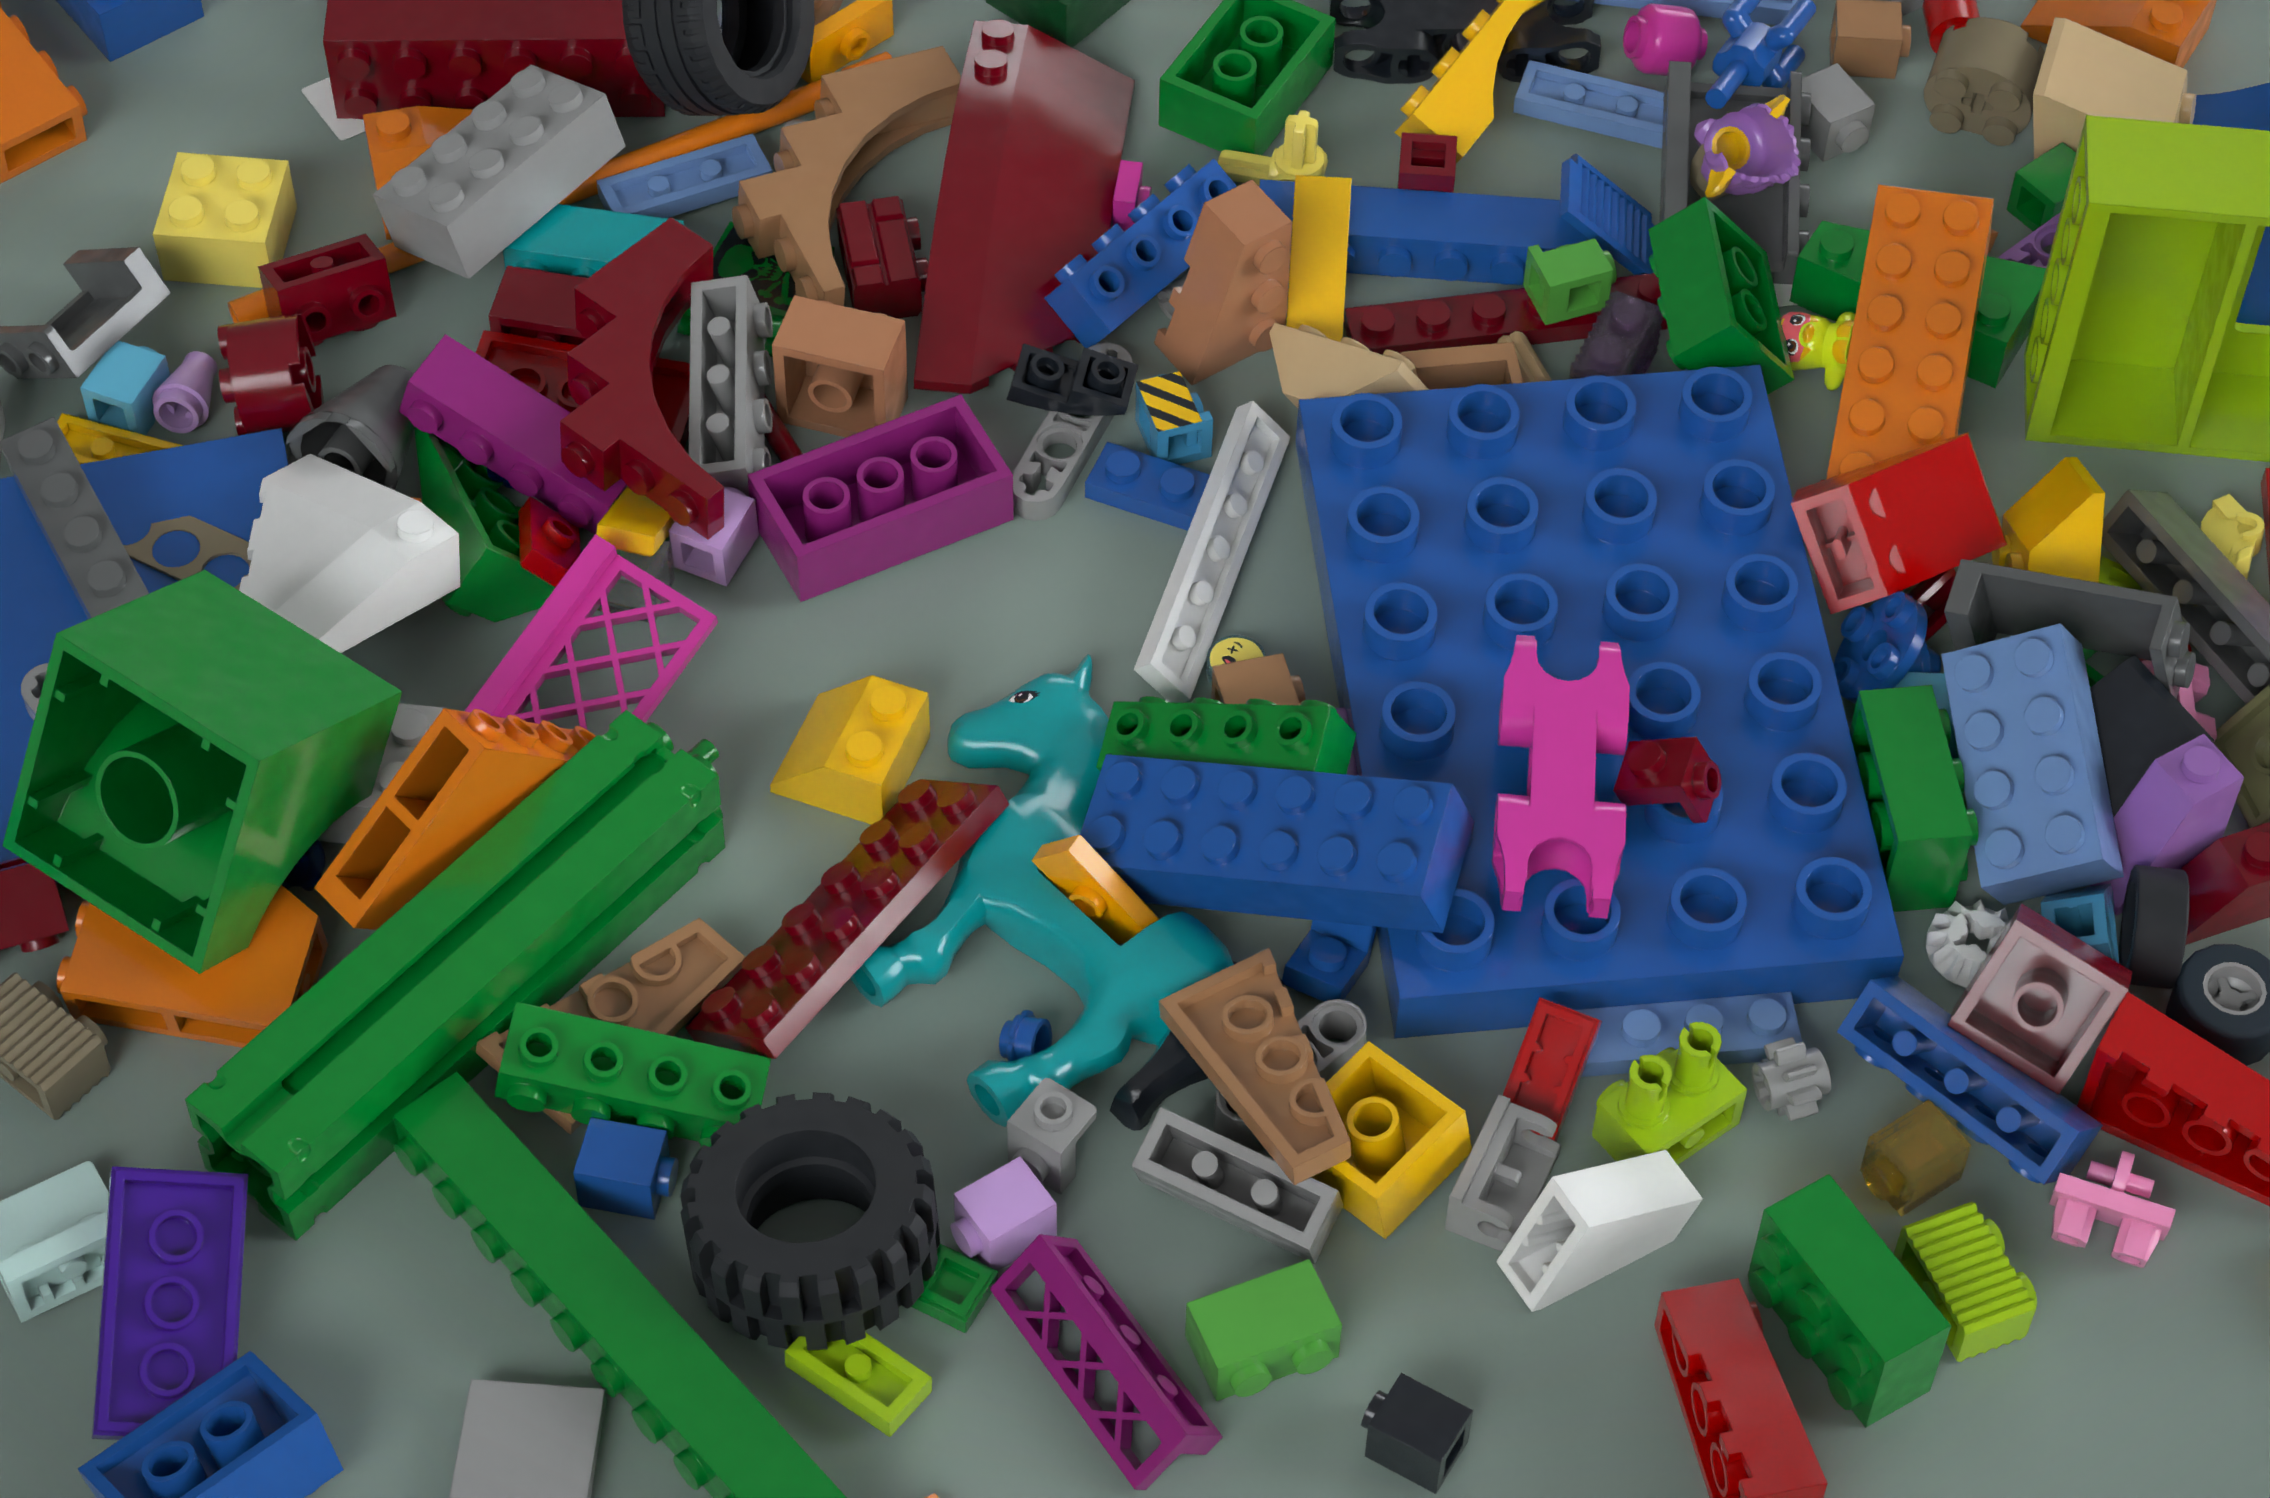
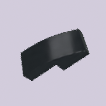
[1006,344,1138,416]

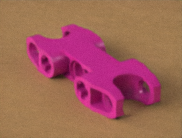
[1492,635,1630,919]

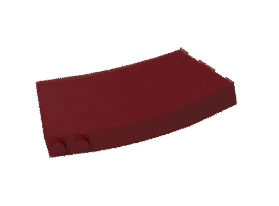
[914,19,1135,394]

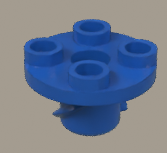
[1833,591,1941,704]

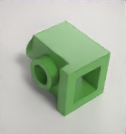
[1523,238,1617,325]

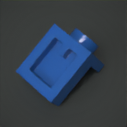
[1282,920,1377,1002]

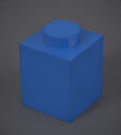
[573,1117,679,1220]

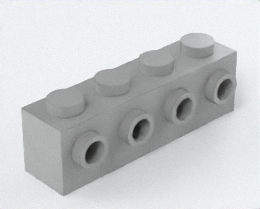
[689,275,773,497]

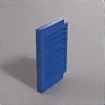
[1560,154,1655,275]

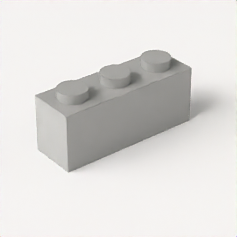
[1131,1107,1344,1264]

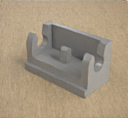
[1445,1094,1561,1252]

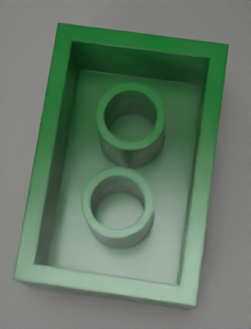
[1158,0,1336,155]
[1648,197,1795,395]
[1850,685,1978,912]
[1747,1174,1951,1428]

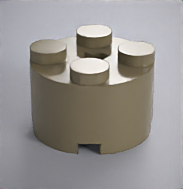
[1924,17,2045,146]

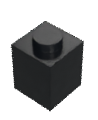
[1361,1373,1473,1494]

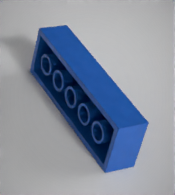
[1080,754,1474,933]

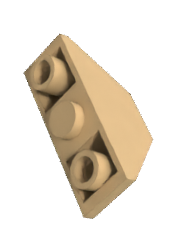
[1269,323,1429,408]

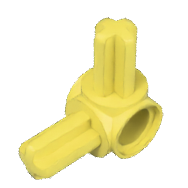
[1218,110,1328,186]

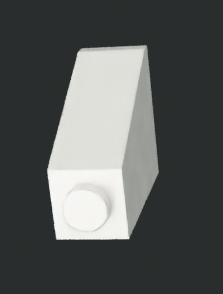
[1496,1150,1703,1312]

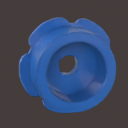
[999,1010,1052,1062]

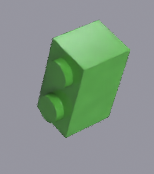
[1185,1259,1342,1401]

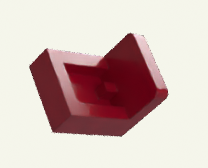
[1613,736,1721,823]

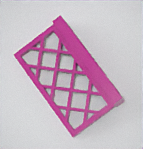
[465,534,718,730]

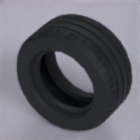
[622,0,815,116]

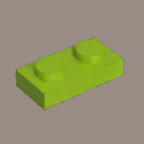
[784,1332,932,1437]

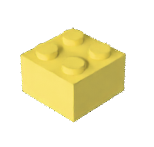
[153,152,297,288]

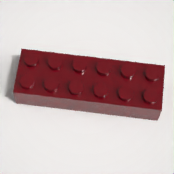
[323,0,666,120]

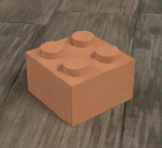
[772,295,908,437]

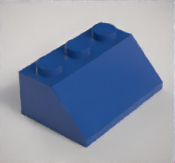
[78,1350,344,1498]

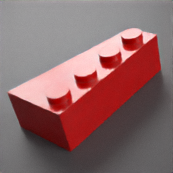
[1654,1278,1828,1498]

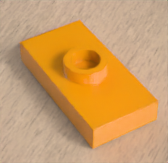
[801,0,894,84]
[1031,835,1159,945]

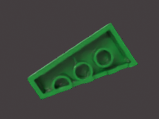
[1789,220,2046,389]

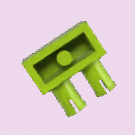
[1592,1022,1747,1165]

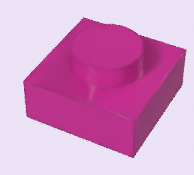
[1112,160,1152,232]

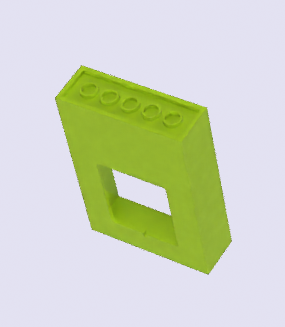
[2023,116,2270,462]

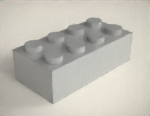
[373,65,626,279]

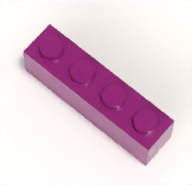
[399,334,627,535]

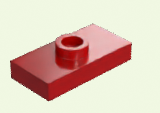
[518,496,581,587]
[1502,997,1602,1142]

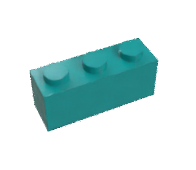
[503,204,684,278]

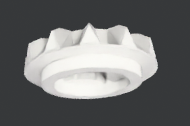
[1926,899,2010,988]

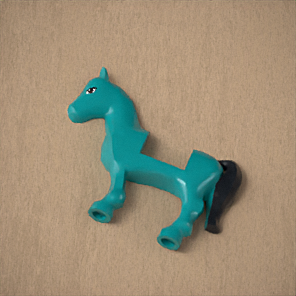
[851,654,1285,1131]

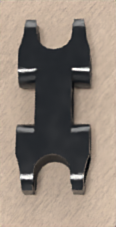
[1329,0,1601,84]

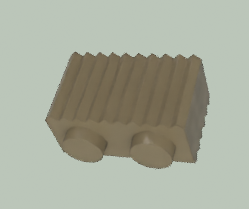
[0,972,111,1120]

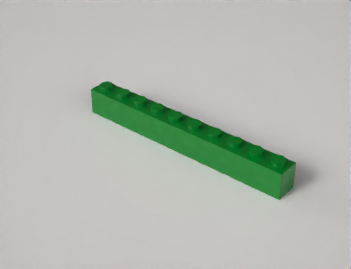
[393,1071,847,1498]

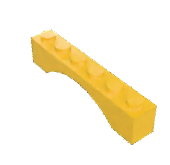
[1394,0,1545,164]

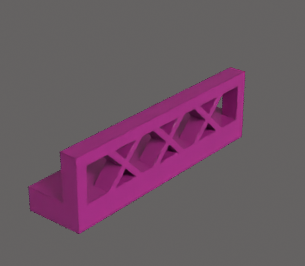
[990,1234,1223,1490]

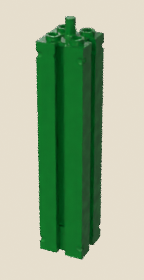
[185,710,725,1241]

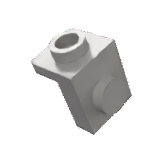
[1007,1078,1096,1195]

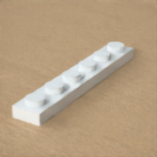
[1134,401,1291,703]

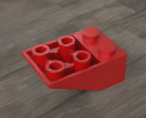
[1791,432,2007,614]

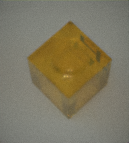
[1860,1099,1972,1217]

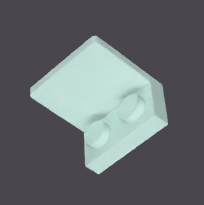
[0,1161,109,1323]

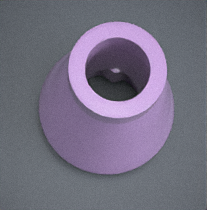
[152,351,218,433]

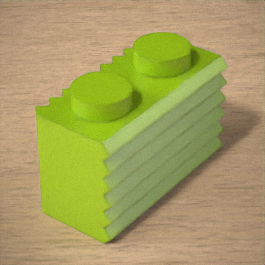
[1894,1201,2037,1362]

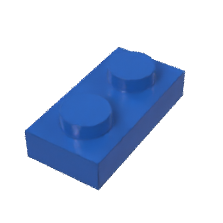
[1085,442,1210,531]

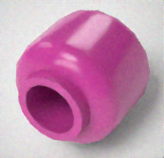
[1623,3,1708,76]

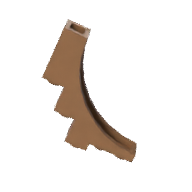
[732,46,961,306]

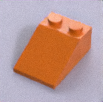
[2020,0,2217,68]

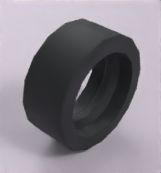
[2119,865,2189,989]

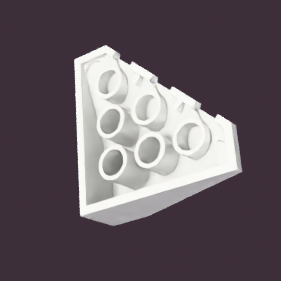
[239,454,460,653]

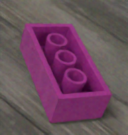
[747,394,1014,602]

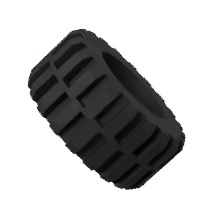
[680,1092,940,1351]

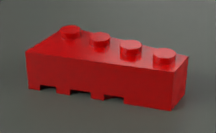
[2077,992,2270,1207]

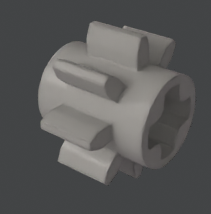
[1752,1037,1831,1121]

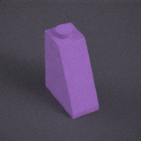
[2089,734,2244,916]

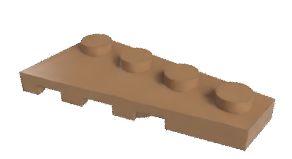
[476,918,745,1135]
[1159,948,1351,1185]

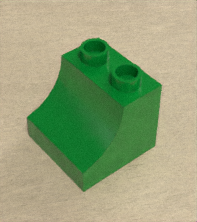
[2,570,402,974]

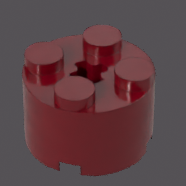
[217,313,324,436]

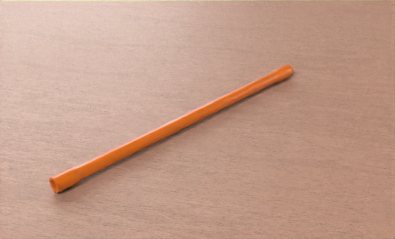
[228,52,892,323]

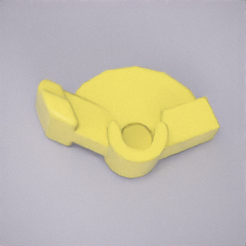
[2200,494,2264,580]

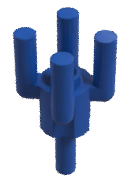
[1705,0,1816,109]

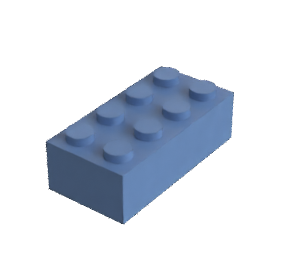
[1941,623,2124,905]

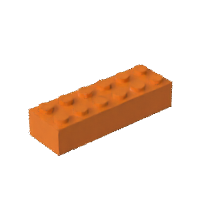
[1826,184,1994,480]

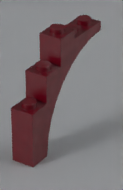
[560,217,724,540]

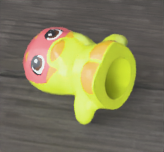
[1781,312,1855,391]

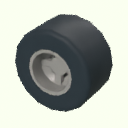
[2166,944,2270,1066]

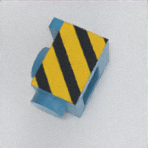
[1135,371,1213,465]

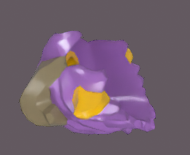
[1690,94,1801,201]

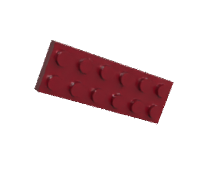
[686,779,1010,1059]

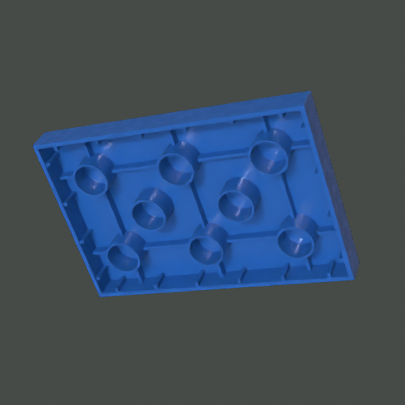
[1295,365,1904,1039]

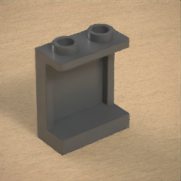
[0,247,171,379]

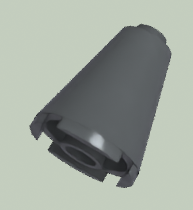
[286,365,415,490]

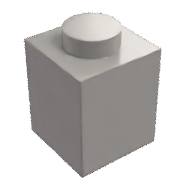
[1801,63,1875,162]

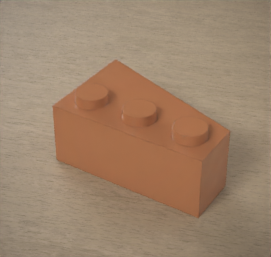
[1154,180,1292,385]

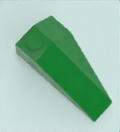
[414,427,556,623]

